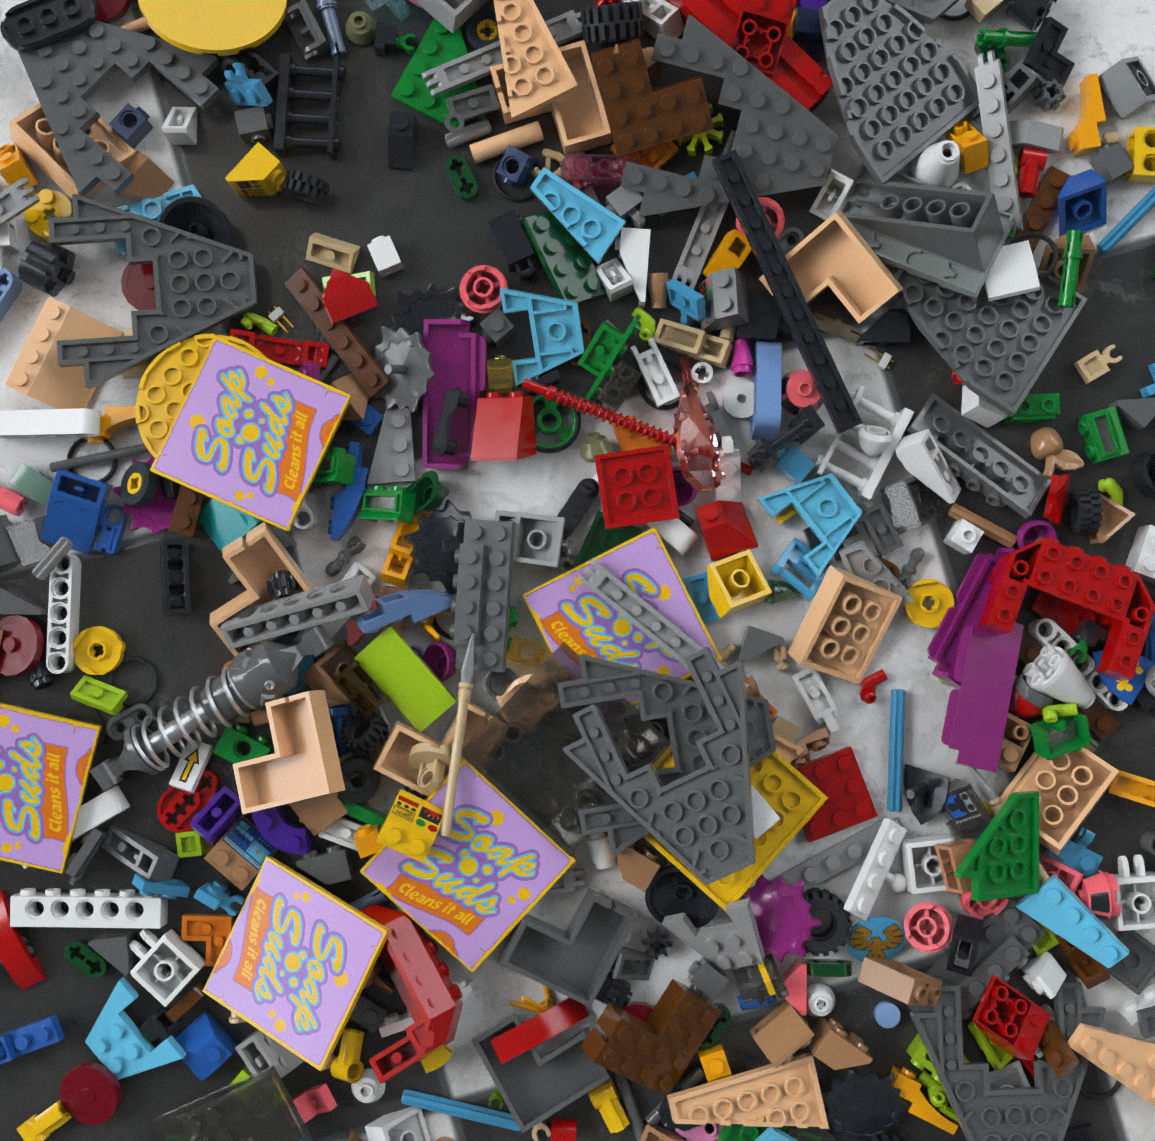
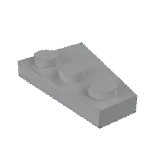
[367,408,416,485]
[839,540,914,606]

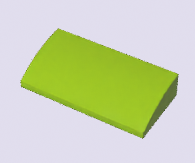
[354,625,458,733]

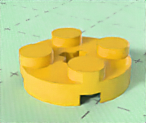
[24,189,73,240]
[903,579,954,628]
[73,626,126,675]

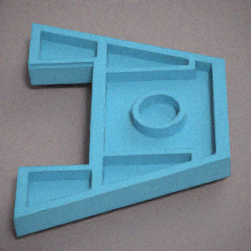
[500,288,585,386]
[757,473,862,577]
[85,977,187,1080]

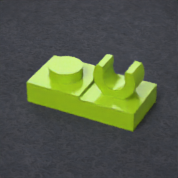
[70,675,128,715]
[968,1021,1014,1070]

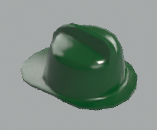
[406,470,449,516]

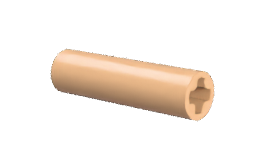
[469,121,544,164]

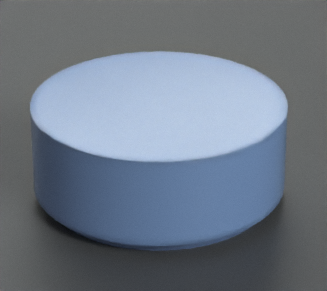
[874,1001,900,1028]

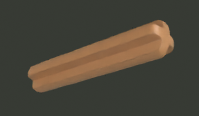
[948,503,1017,548]

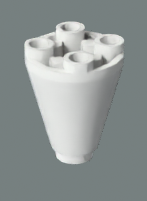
[910,140,960,188]
[1023,644,1096,709]

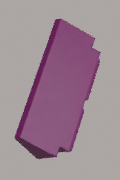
[422,319,487,469]
[927,548,1031,690]
[941,623,1024,773]

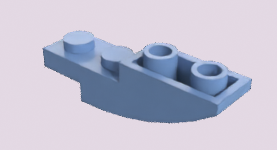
[354,589,456,634]

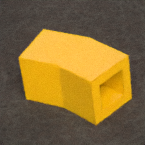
[421,1045,453,1074]

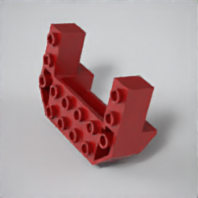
[978,537,1155,681]
[361,905,463,1084]

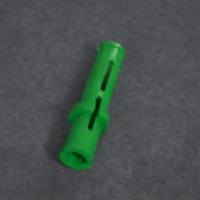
[976,28,1038,48]
[1058,230,1084,308]

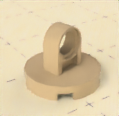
[408,742,452,793]

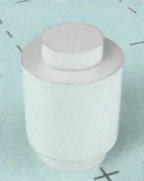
[587,832,617,869]

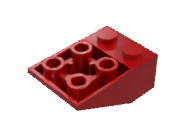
[730,0,797,76]
[972,975,1051,1061]

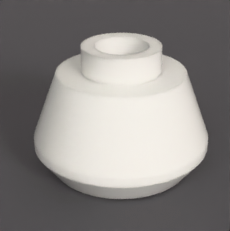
[858,425,892,456]
[806,983,836,1017]
[351,1068,385,1103]

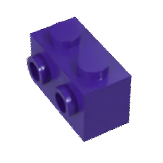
[190,786,242,847]

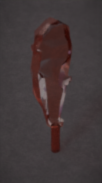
[673,354,726,492]

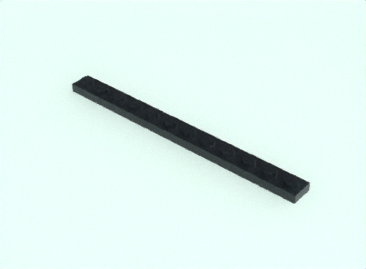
[711,149,863,434]

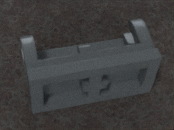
[284,0,331,62]

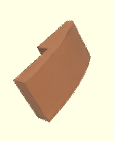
[790,727,830,769]

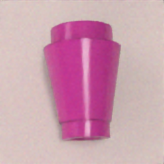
[730,339,755,377]

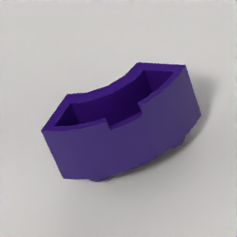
[252,805,313,854]

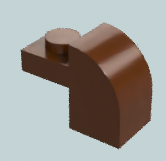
[1056,935,1110,989]

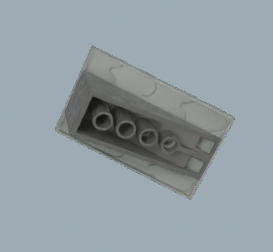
[837,163,1015,298]

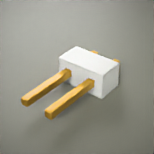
[268,305,294,333]
[864,347,894,370]

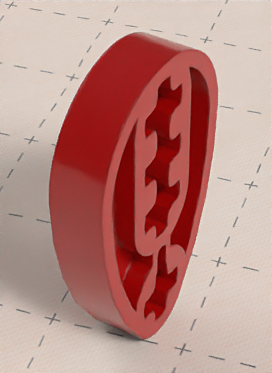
[157,770,220,833]

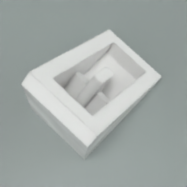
[162,107,197,145]
[809,169,854,221]
[595,258,633,302]
[961,385,1008,428]

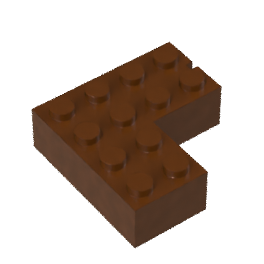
[591,38,714,157]
[581,979,722,1097]

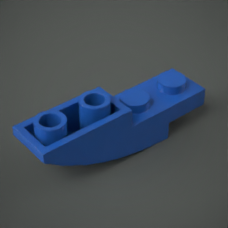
[328,442,370,541]
[0,1014,65,1064]

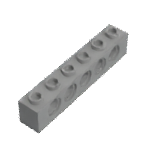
[220,575,374,649]

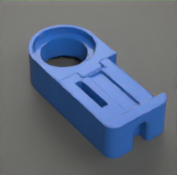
[93,505,128,555]

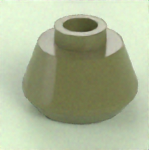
[345,11,377,45]
[580,432,613,463]

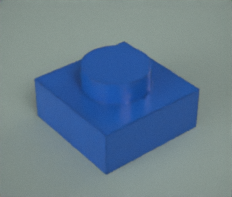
[350,404,384,436]

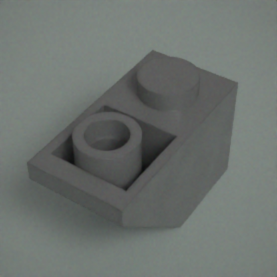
[296,844,355,885]

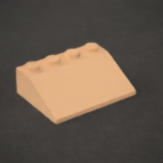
[9,103,136,199]
[5,296,123,409]
[787,565,903,684]
[1000,730,1119,856]

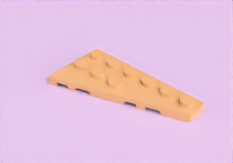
[494,0,578,122]
[1067,1023,1155,1106]
[667,1052,829,1129]

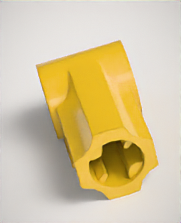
[330,1028,365,1084]
[588,1078,630,1133]
[16,1100,72,1141]

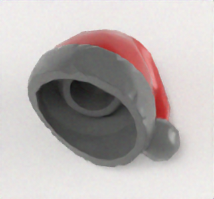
[1009,673,1054,718]

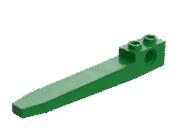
[213,723,387,829]

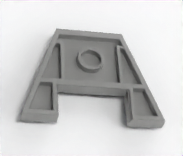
[662,898,765,971]

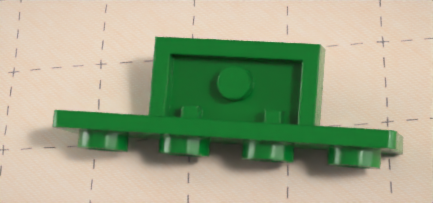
[577,314,642,402]

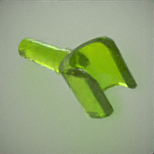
[488,1087,504,1109]

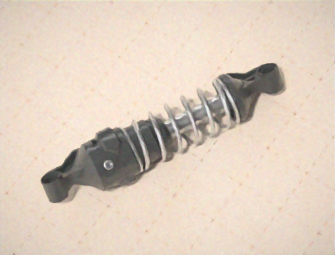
[90,624,334,791]

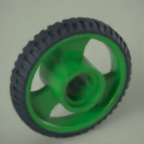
[533,393,581,454]

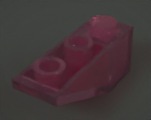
[560,154,639,187]

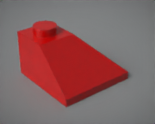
[695,500,758,562]

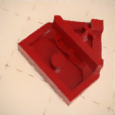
[321,268,378,323]
[1043,474,1071,527]

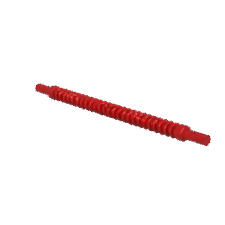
[522,378,753,476]

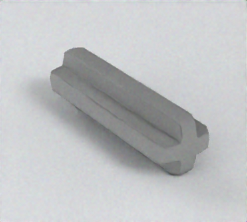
[445,119,492,148]
[32,537,74,580]

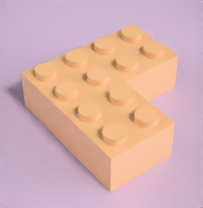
[490,40,612,156]
[759,211,904,324]
[210,522,314,656]
[233,690,345,814]
[373,702,510,797]

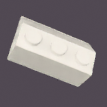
[365,1106,431,1141]

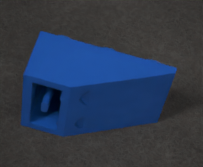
[41,469,113,555]

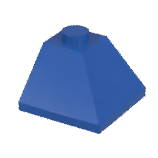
[1058,169,1107,237]
[175,1010,238,1081]

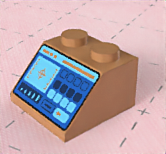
[204,815,278,891]

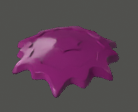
[113,454,181,535]
[741,874,822,962]

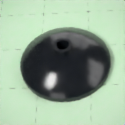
[159,196,233,246]
[645,865,719,929]

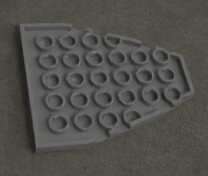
[818,0,979,185]
[894,269,1088,417]

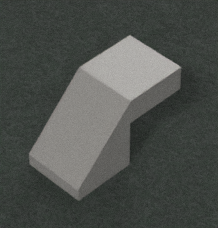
[1009,119,1064,153]

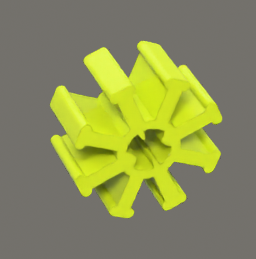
[677,103,724,156]

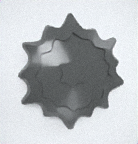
[370,326,435,413]

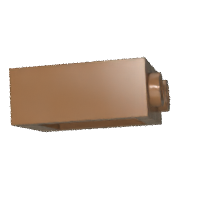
[858,957,942,1006]

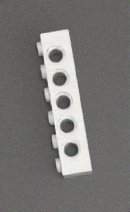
[10,888,168,929]

